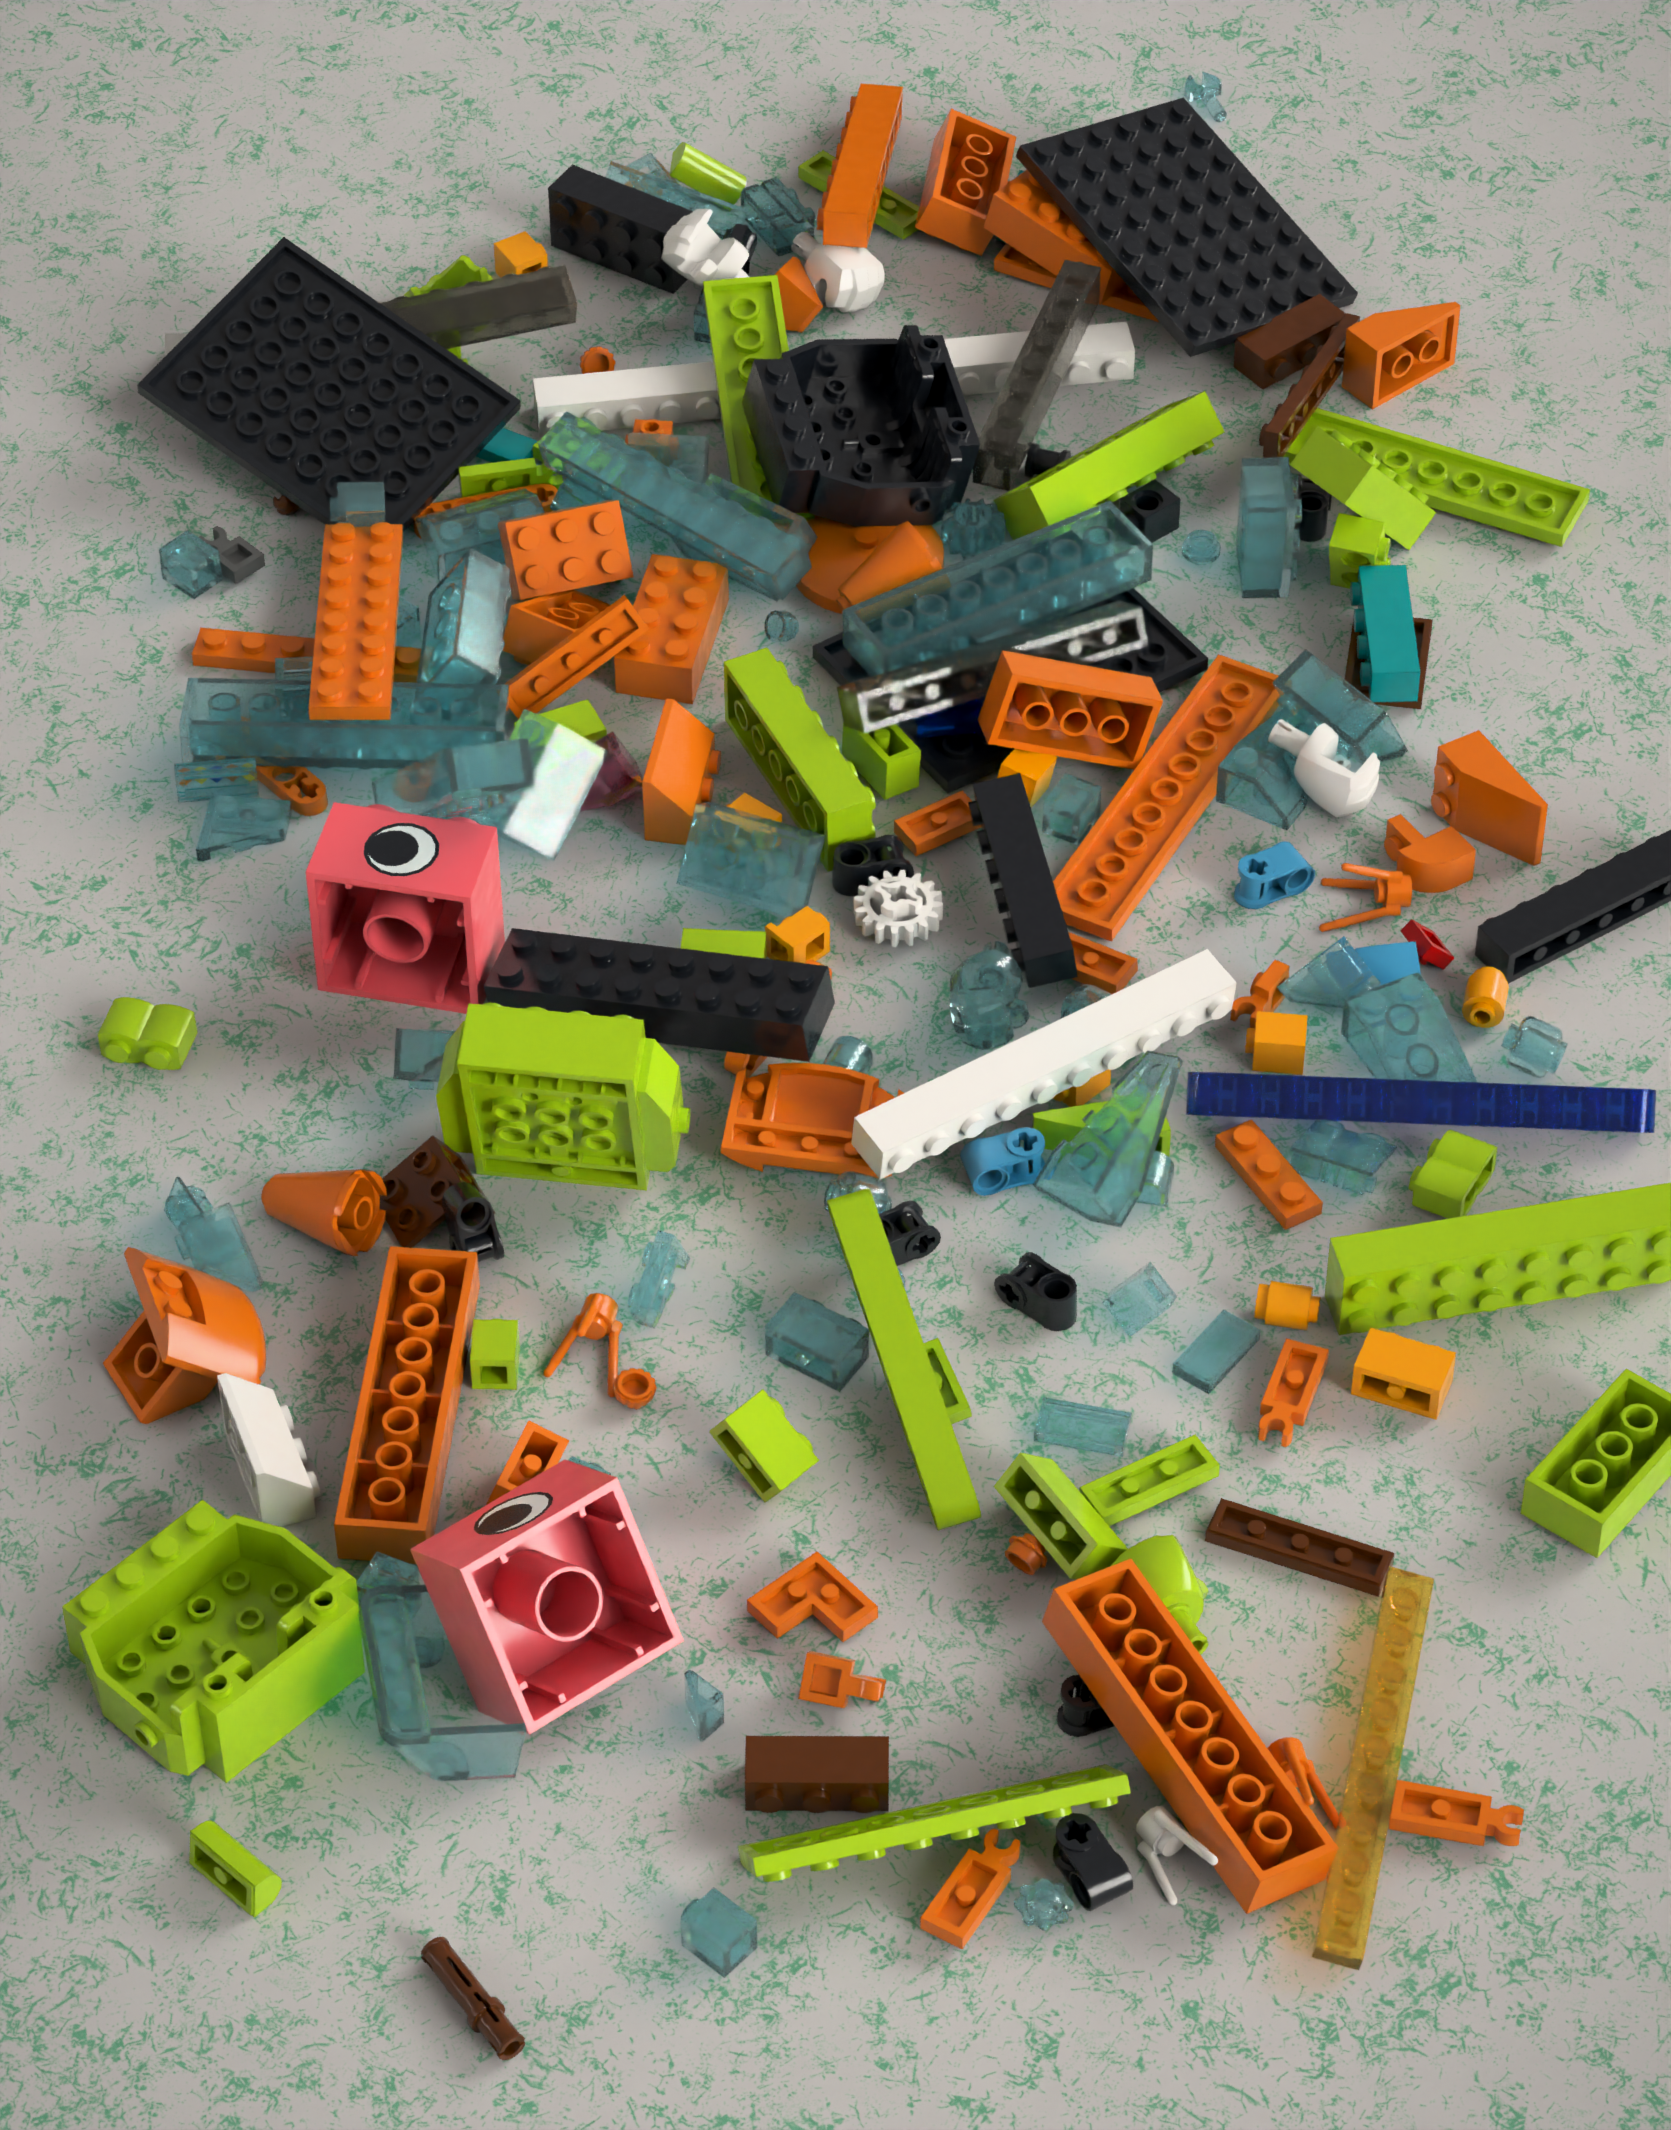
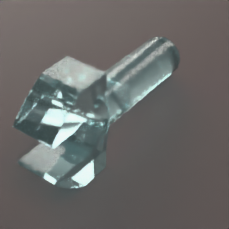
[1184,72,1227,122]

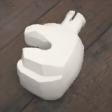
[661,209,749,287]
[791,232,885,313]
[1268,719,1380,818]

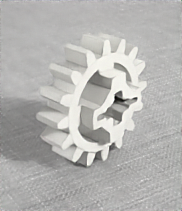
[854,870,943,947]

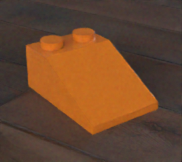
[1342,302,1461,409]
[500,590,610,665]
[1431,730,1548,866]

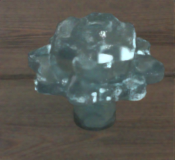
[1014,1878,1074,1931]

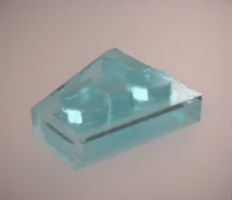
[196,794,292,861]
[628,1230,690,1329]

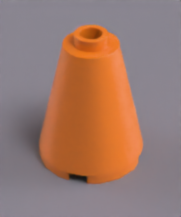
[836,521,949,621]
[261,1169,387,1256]

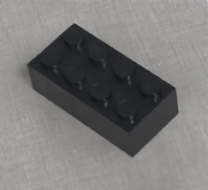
[548,164,693,294]

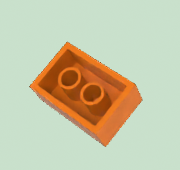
[497,500,634,600]

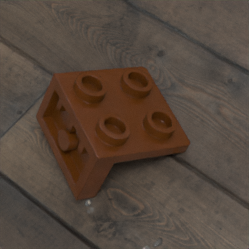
[380,1135,495,1248]

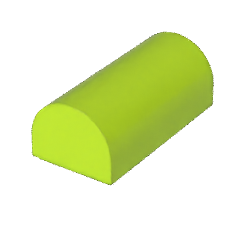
[670,142,747,209]
[189,1820,282,1917]

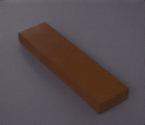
[1205,1498,1395,1597]

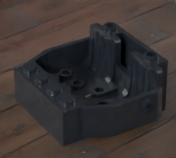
[742,325,980,527]

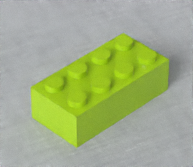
[1290,426,1437,550]
[1520,1369,1671,1558]

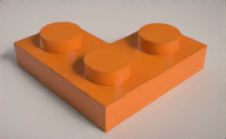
[747,1552,878,1642]

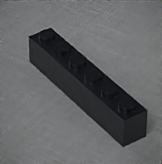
[968,773,1078,988]
[1475,830,1671,984]

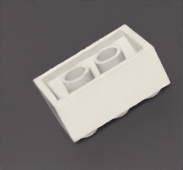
[217,1373,321,1527]

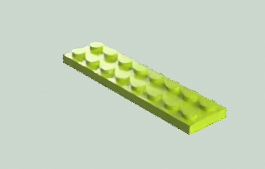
[703,275,815,532]
[1280,408,1590,547]
[737,1764,1131,1882]

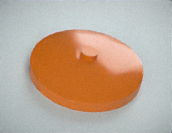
[789,515,944,617]

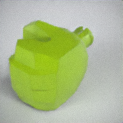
[1111,1535,1209,1655]

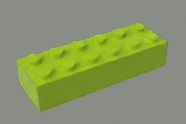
[993,391,1225,542]
[724,647,876,872]

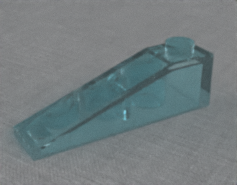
[1216,701,1328,831]
[393,1028,455,1090]
[1033,1050,1183,1228]

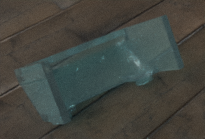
[359,1584,526,1781]

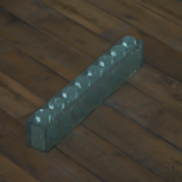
[537,411,812,600]

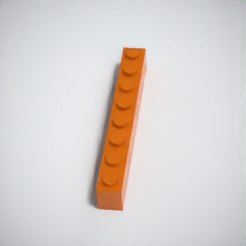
[817,83,903,248]

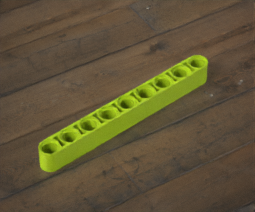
[827,1188,982,1531]

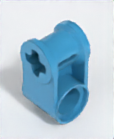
[1234,841,1315,909]
[960,1127,1046,1196]

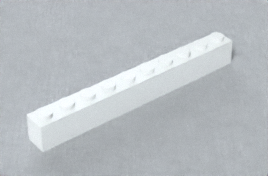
[851,949,1237,1179]

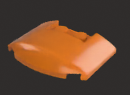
[721,1063,904,1183]
[124,1247,266,1384]

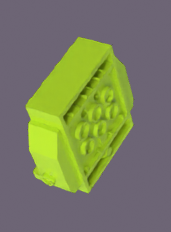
[436,1002,691,1191]
[62,1499,365,1783]

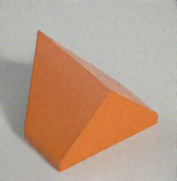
[775,256,823,333]

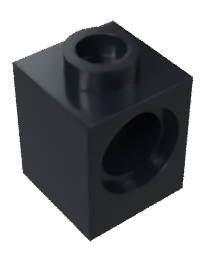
[1119,479,1181,547]

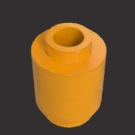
[1462,967,1509,1028]
[1254,1281,1321,1331]

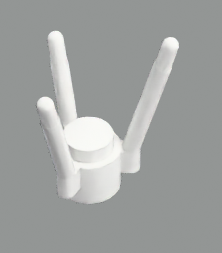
[1136,1806,1218,1905]

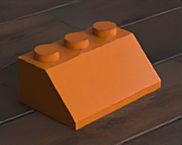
[642,698,721,846]

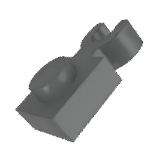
[197,526,265,584]

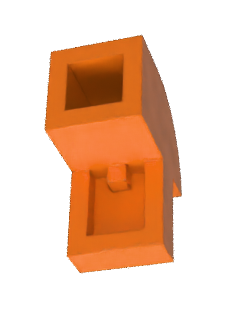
[1384,814,1476,893]

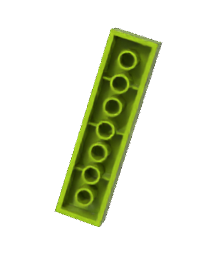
[1325,1182,1671,1335]

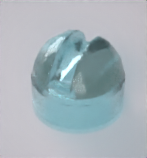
[764,610,799,642]

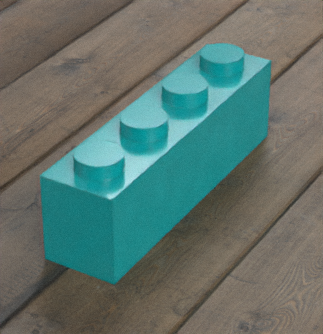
[1350,565,1420,702]

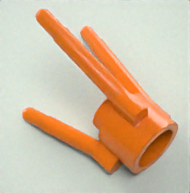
[1319,863,1412,932]
[543,1293,623,1397]
[1267,1737,1345,1832]

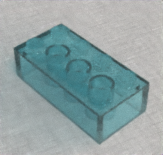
[414,547,511,723]

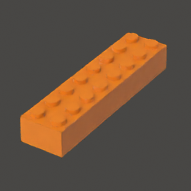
[334,1246,480,1564]
[1042,1558,1339,1914]

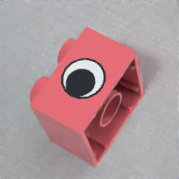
[305,802,505,1014]
[410,1459,684,1734]

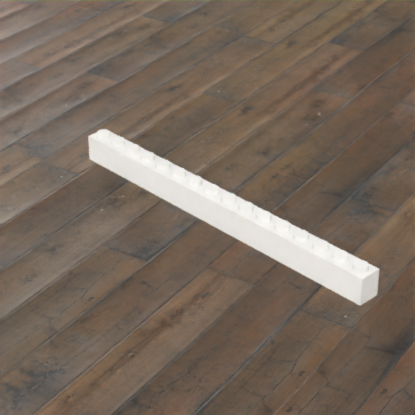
[533,322,1135,437]

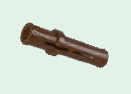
[421,1937,525,2060]

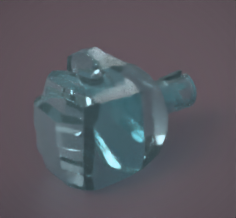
[949,941,1030,1050]

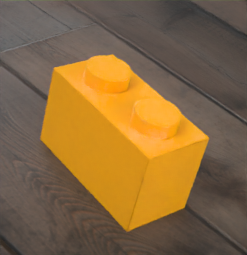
[1351,1327,1456,1420]

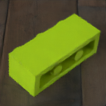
[993,1452,1128,1580]

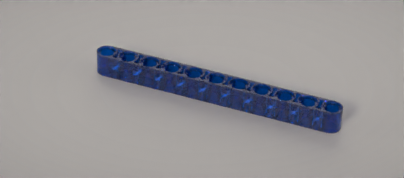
[1186,1072,1656,1133]

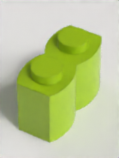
[97,997,198,1070]
[1408,1129,1497,1219]

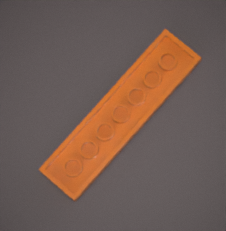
[309,522,403,720]

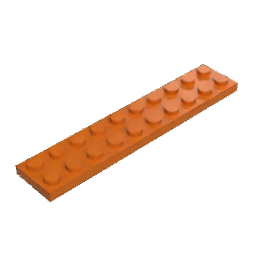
[1053,654,1290,942]

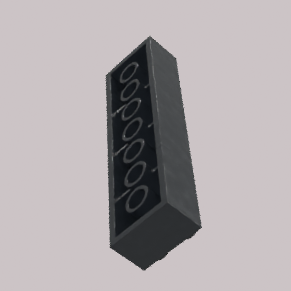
[484,928,835,1062]

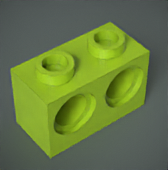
[1329,513,1391,589]

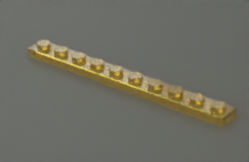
[1312,1566,1434,1970]

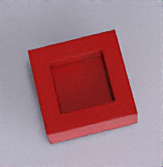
[1400,919,1454,970]

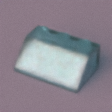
[415,488,544,582]
[1272,649,1408,765]
[470,709,608,861]

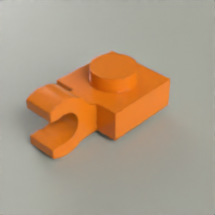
[1230,960,1290,1028]
[798,1651,886,1708]

